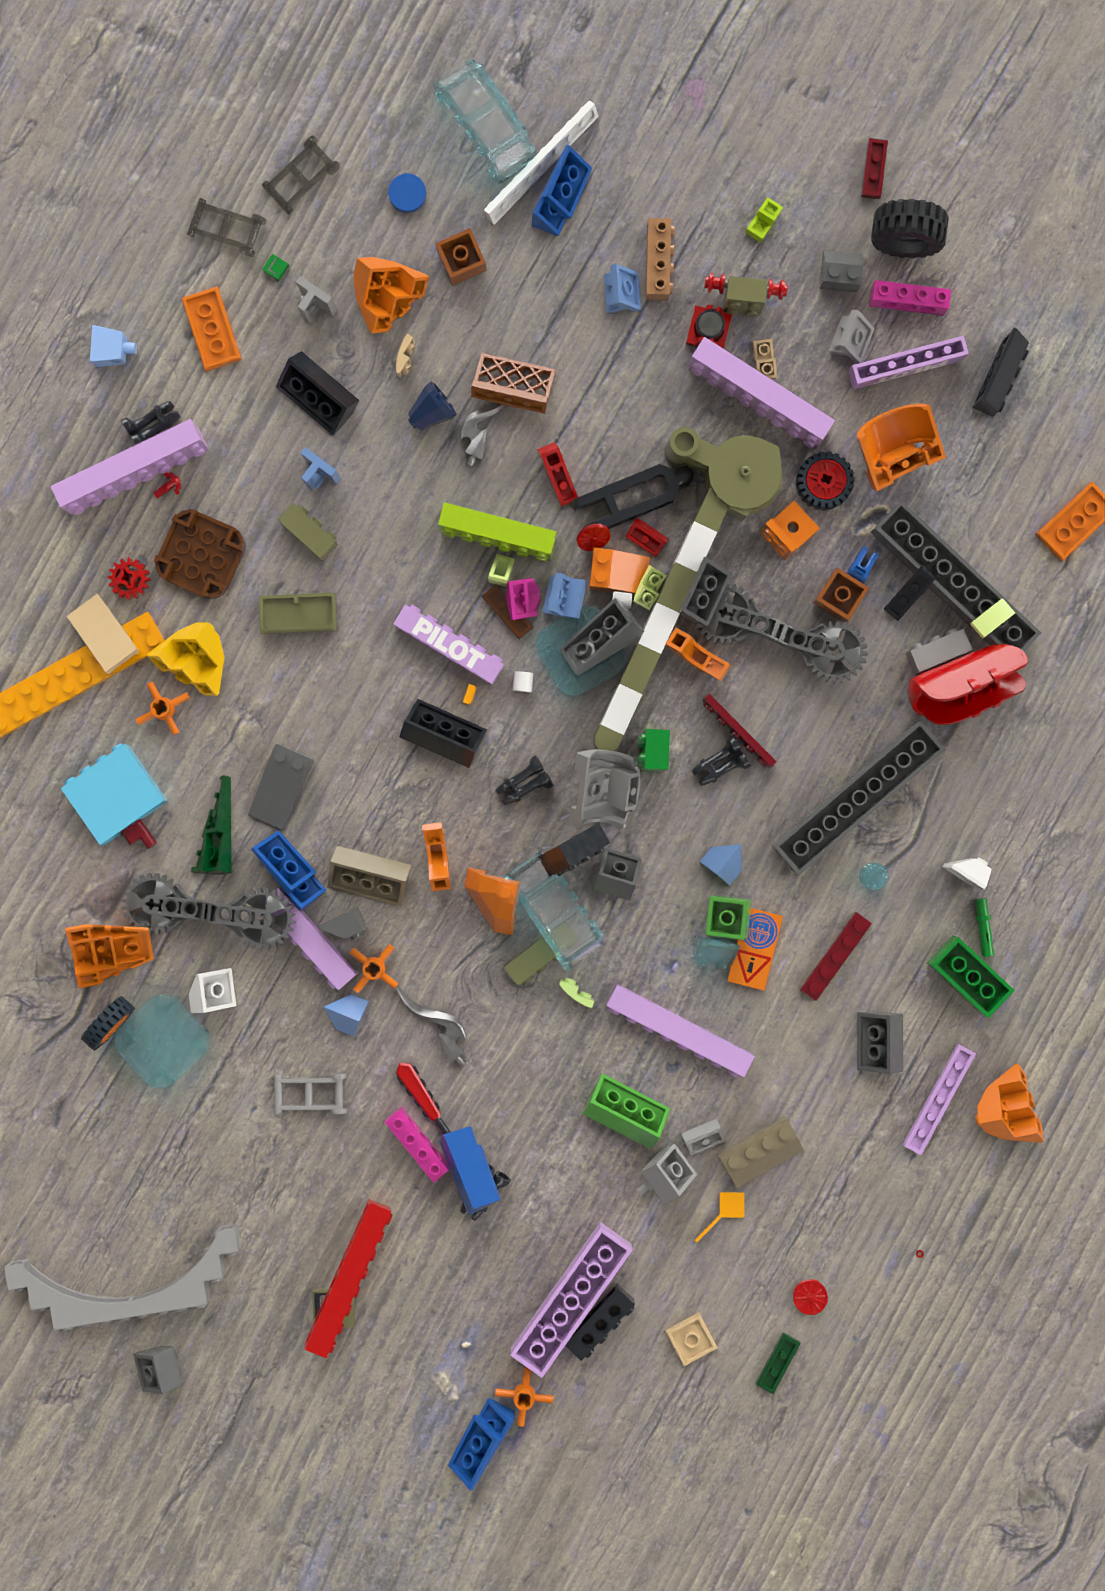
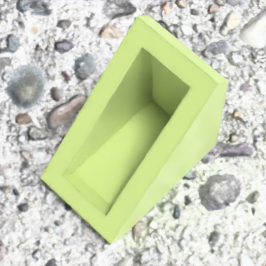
[488,554,515,587]

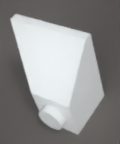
[942,857,992,889]
[189,968,236,1013]

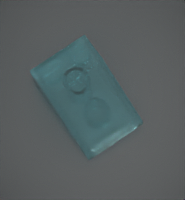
[692,936,740,968]

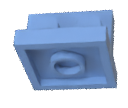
[604,264,641,314]
[301,447,341,490]
[542,573,587,619]

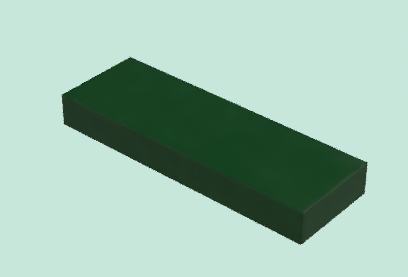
[756,1332,801,1394]

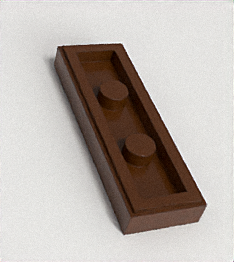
[482,584,534,640]

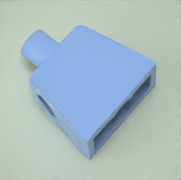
[90,325,137,367]

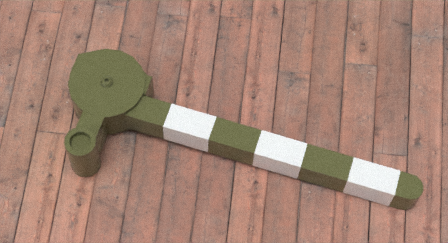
[593,427,783,751]

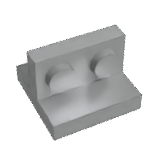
[296,276,337,323]
[829,310,875,363]

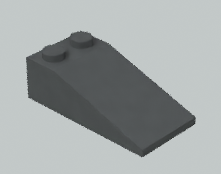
[559,598,644,676]
[248,744,314,830]

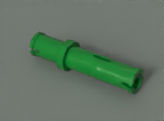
[974,898,995,957]

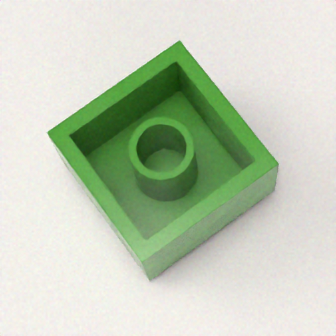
[706,895,752,940]

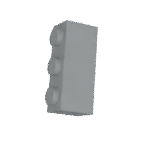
[906,628,972,674]

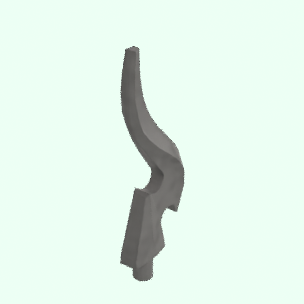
[460,376,515,467]
[397,987,466,1067]

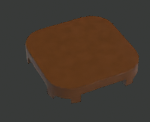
[154,508,246,599]

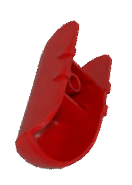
[907,644,1028,725]

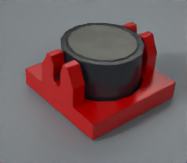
[686,304,732,349]

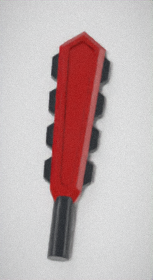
[396,1062,451,1135]

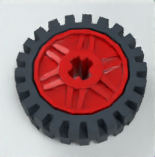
[796,451,855,511]

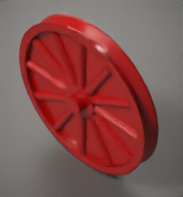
[576,524,611,551]
[793,1279,828,1315]

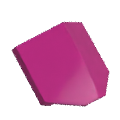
[505,578,540,620]

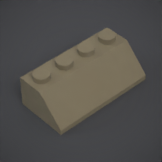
[327,846,411,906]
[718,1116,804,1188]

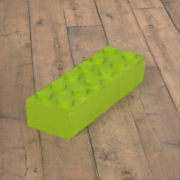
[438,502,557,562]

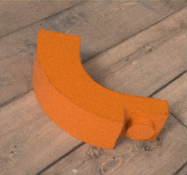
[666,628,731,682]
[422,823,451,891]

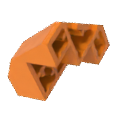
[353,257,429,333]
[464,867,521,936]
[975,1064,1044,1143]

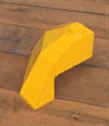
[147,622,224,696]

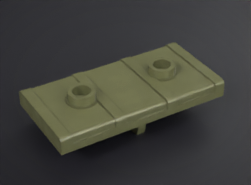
[259,593,338,635]

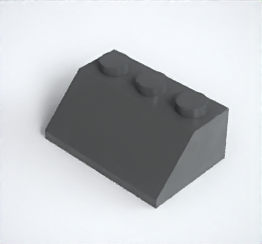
[679,557,732,626]
[857,1012,903,1074]

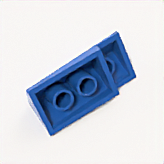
[532,145,592,236]
[251,830,326,910]
[439,1126,501,1215]
[448,1398,515,1491]

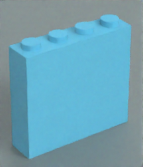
[61,744,168,845]

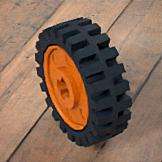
[81,996,135,1051]

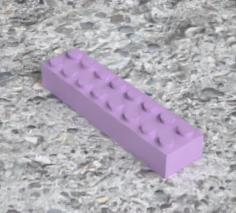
[689,337,835,449]
[50,419,209,515]
[510,1222,633,1378]

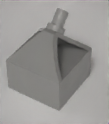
[636,1143,697,1203]

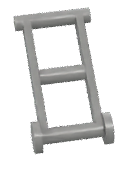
[274,1073,347,1114]

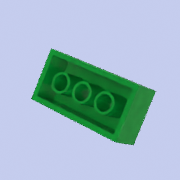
[637,729,670,773]
[927,935,1015,1019]

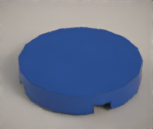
[388,173,426,213]

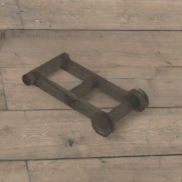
[262,136,340,214]
[187,198,267,257]

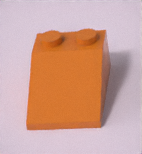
[589,548,650,594]

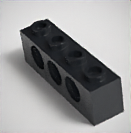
[565,1283,635,1361]

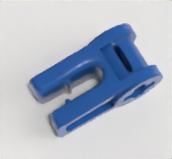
[846,546,879,584]

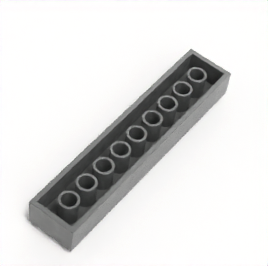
[870,500,1041,651]
[771,720,946,875]

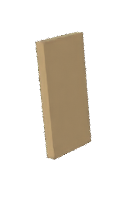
[67,594,139,674]

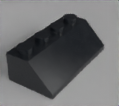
[972,327,1029,417]
[275,351,360,435]
[399,699,487,768]

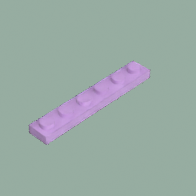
[903,1043,976,1155]

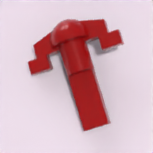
[153,472,182,499]

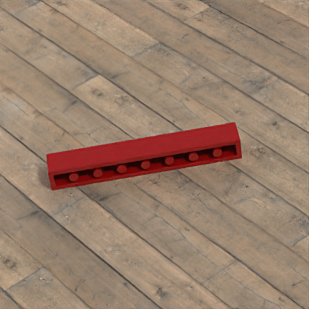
[304,1199,393,1358]

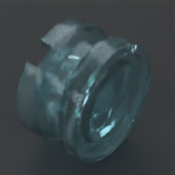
[859,863,889,890]

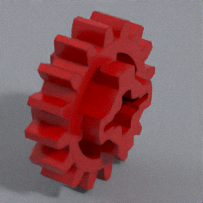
[107,557,151,600]

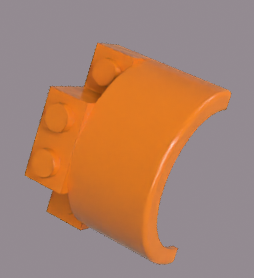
[857,404,946,491]

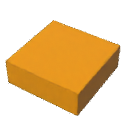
[463,684,477,706]

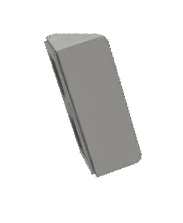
[682,1119,726,1155]

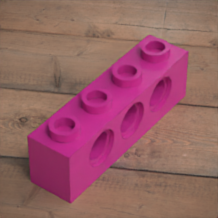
[868,280,951,316]
[385,1106,449,1183]

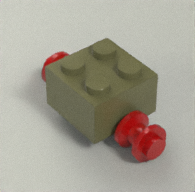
[704,273,788,317]

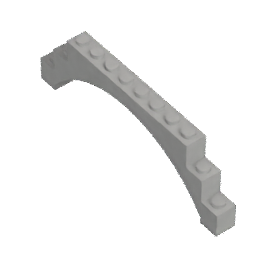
[4,1224,242,1331]

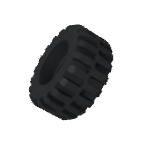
[871,199,949,258]

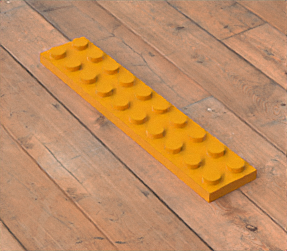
[0,611,165,738]

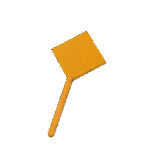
[695,1192,744,1243]

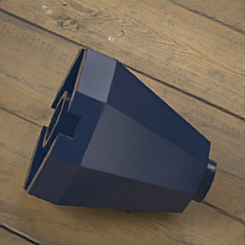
[408,381,457,430]

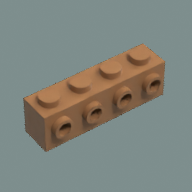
[645,218,675,301]

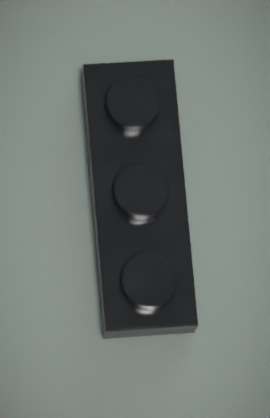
[884,565,937,621]

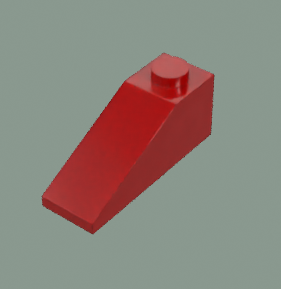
[537,442,578,507]

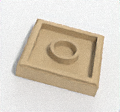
[665,1312,718,1366]

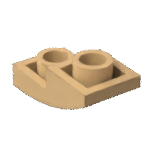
[396,334,415,379]
[752,339,777,378]

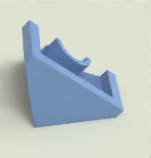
[700,844,742,886]
[324,994,369,1037]

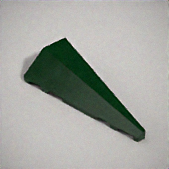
[191,775,232,875]

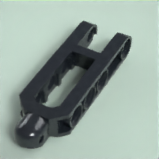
[571,464,694,529]

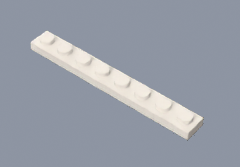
[484,101,599,225]

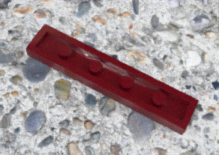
[702,693,777,768]
[800,912,872,1001]

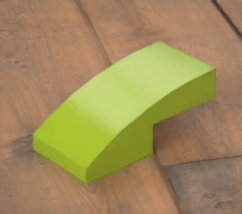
[745,197,783,243]

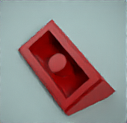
[625,518,669,557]

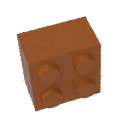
[435,228,487,286]
[813,568,869,623]

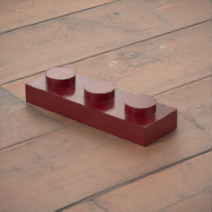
[861,138,888,199]

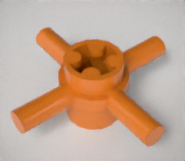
[136,681,190,736]
[349,944,399,993]
[495,1366,553,1427]

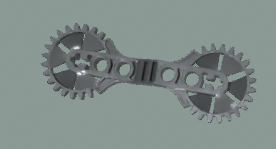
[696,584,868,684]
[121,873,296,951]

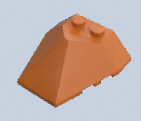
[65,924,154,988]

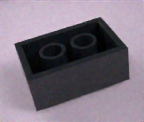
[538,823,610,877]

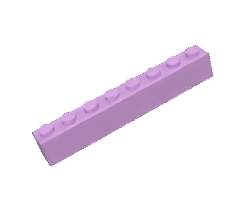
[606,983,755,1078]

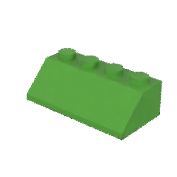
[583,1074,670,1149]

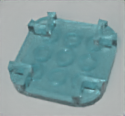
[536,605,626,697]
[115,994,210,1088]

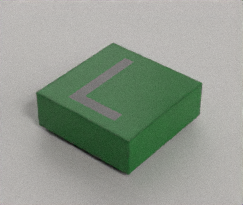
[262,254,289,281]

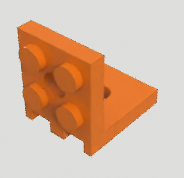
[760,501,820,560]

